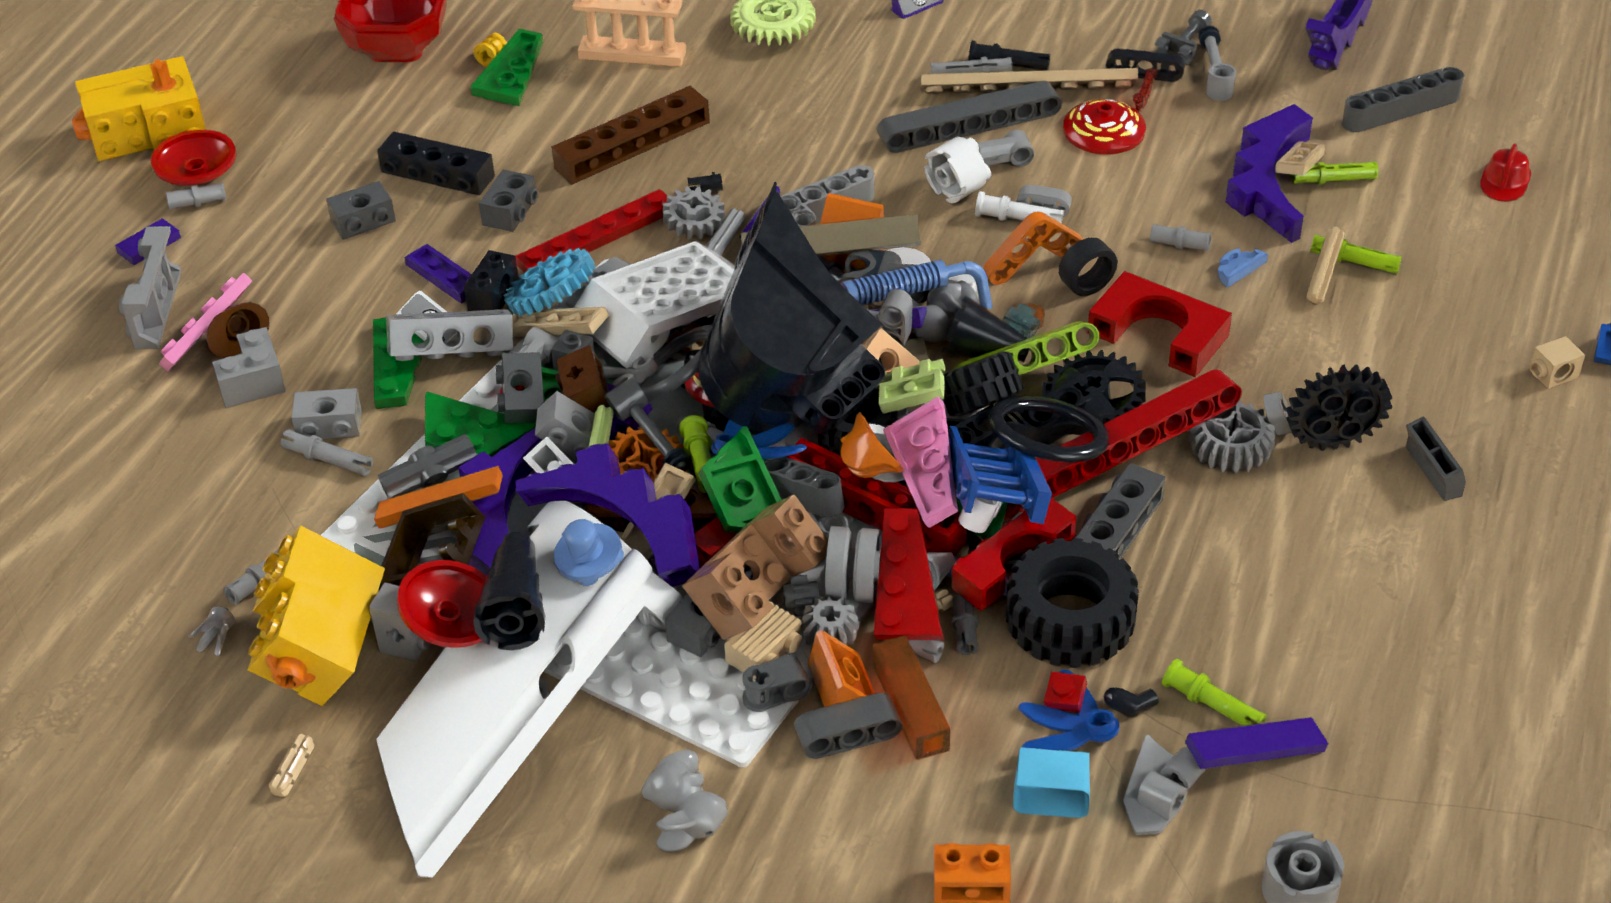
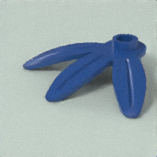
[711,420,807,459]
[1018,669,1120,751]

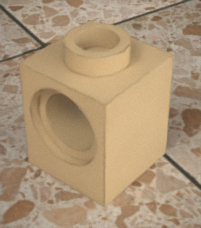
[1529,336,1585,389]

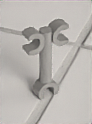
[599,357,659,387]

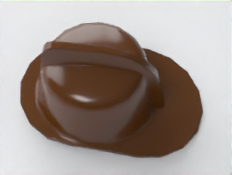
[206,302,270,358]

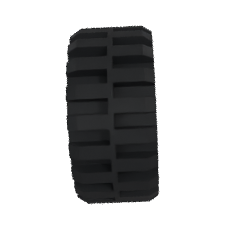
[1005,538,1139,668]

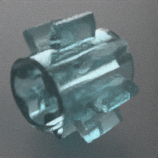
[1003,304,1040,339]

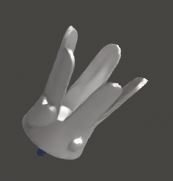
[188,607,235,656]

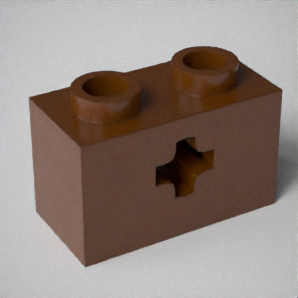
[555,345,609,413]

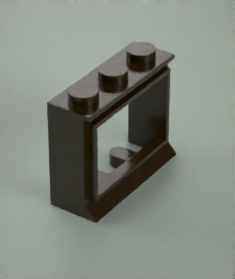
[378,493,486,592]

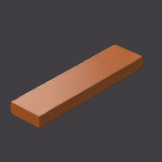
[374,466,503,529]

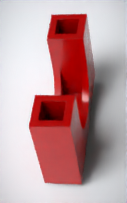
[1087,271,1232,378]

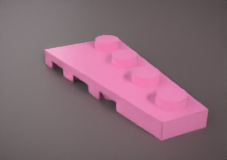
[159,273,252,372]
[883,396,958,528]

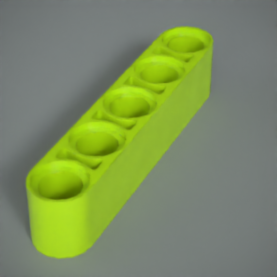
[952,321,1100,375]

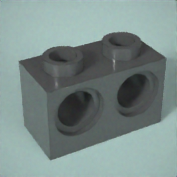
[479,170,538,232]

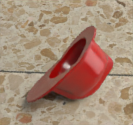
[1480,143,1531,202]

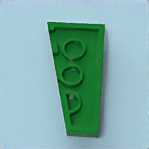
[470,28,543,106]
[373,317,424,409]

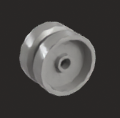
[825,526,881,603]

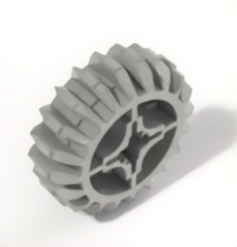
[1188,400,1276,474]

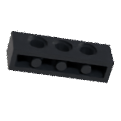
[377,131,495,196]

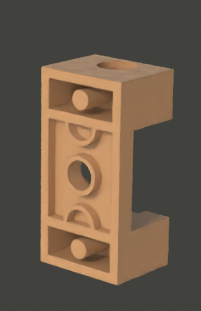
[682,494,828,640]

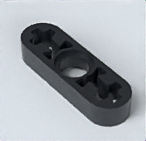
[1106,48,1185,82]

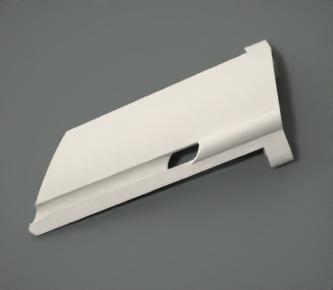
[376,500,683,878]

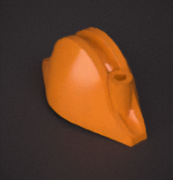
[840,412,904,478]

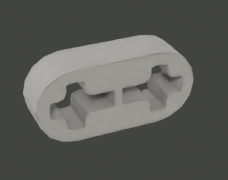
[1016,185,1072,217]
[1264,391,1292,436]

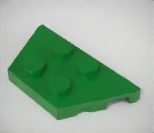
[425,391,536,457]
[698,426,782,533]

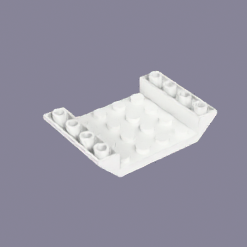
[574,241,735,368]

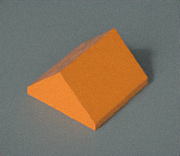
[807,630,875,707]

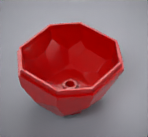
[334,0,447,62]

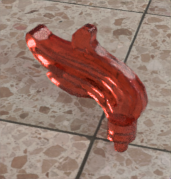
[1132,68,1158,112]

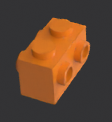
[934,843,1011,903]

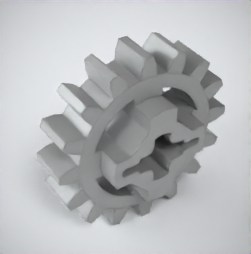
[663,186,725,239]

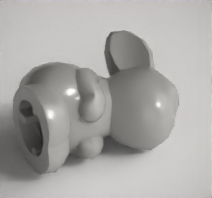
[911,279,979,343]
[641,750,728,852]

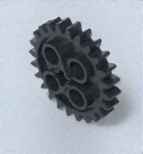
[1286,364,1393,451]

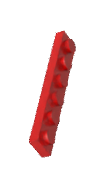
[516,189,667,273]

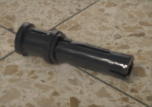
[968,40,1051,71]

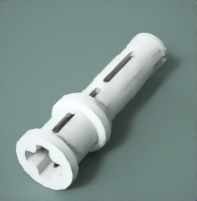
[975,191,1064,223]

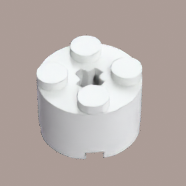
[924,137,991,203]

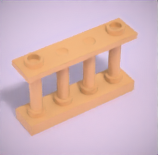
[572,0,686,67]

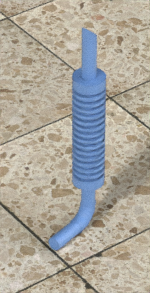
[840,259,993,309]

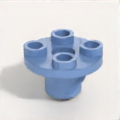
[554,519,624,586]

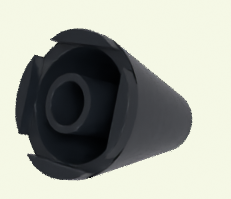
[942,296,1029,363]

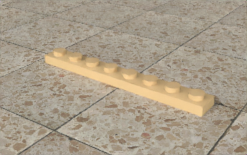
[920,68,1138,94]

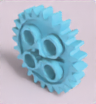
[504,248,595,316]

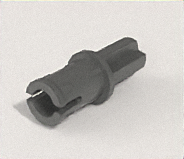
[951,593,979,655]

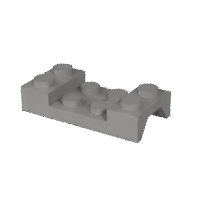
[119,226,182,349]

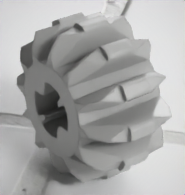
[800,595,859,645]

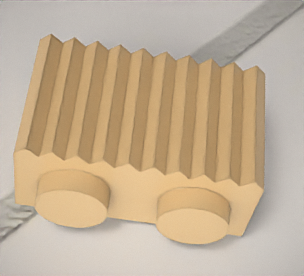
[724,601,802,680]

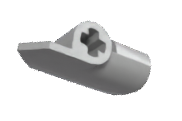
[1123,735,1206,835]

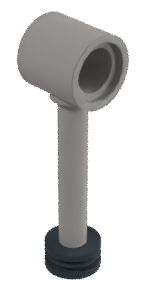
[1198,25,1236,101]

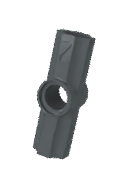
[378,434,477,499]

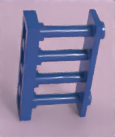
[948,426,1052,524]

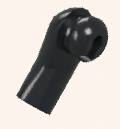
[1103,687,1159,716]

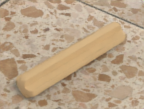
[1306,226,1345,304]

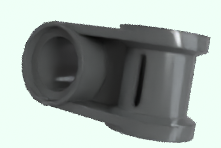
[742,654,812,712]

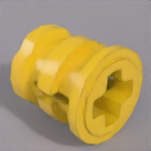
[473,33,507,67]

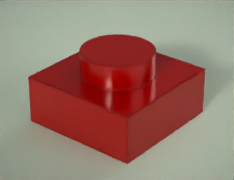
[1043,672,1087,713]

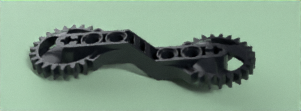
[897,350,1146,487]

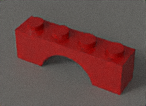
[952,498,1076,611]

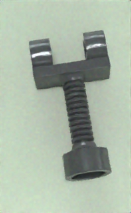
[1155,10,1212,65]

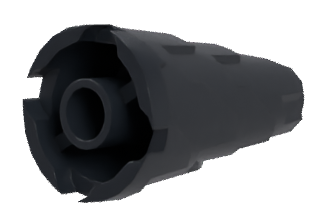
[474,532,546,650]

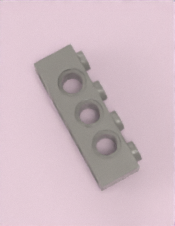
[386,309,513,361]

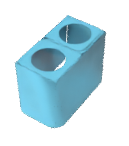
[1013,747,1090,818]

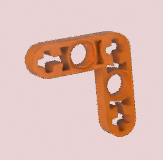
[983,211,1083,285]

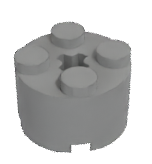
[1261,831,1344,903]

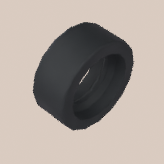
[1058,238,1118,296]

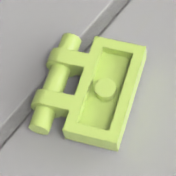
[879,359,945,414]

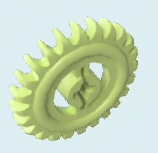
[730,0,816,46]

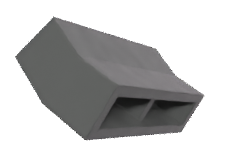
[1406,416,1466,501]

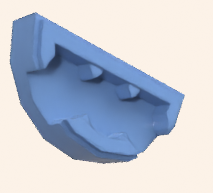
[1218,249,1268,288]

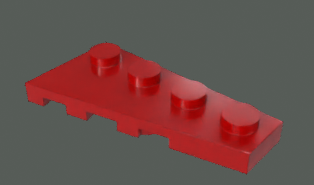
[874,508,944,641]

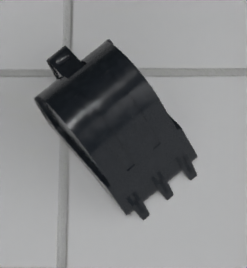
[698,182,885,434]

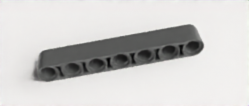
[876,81,1062,153]

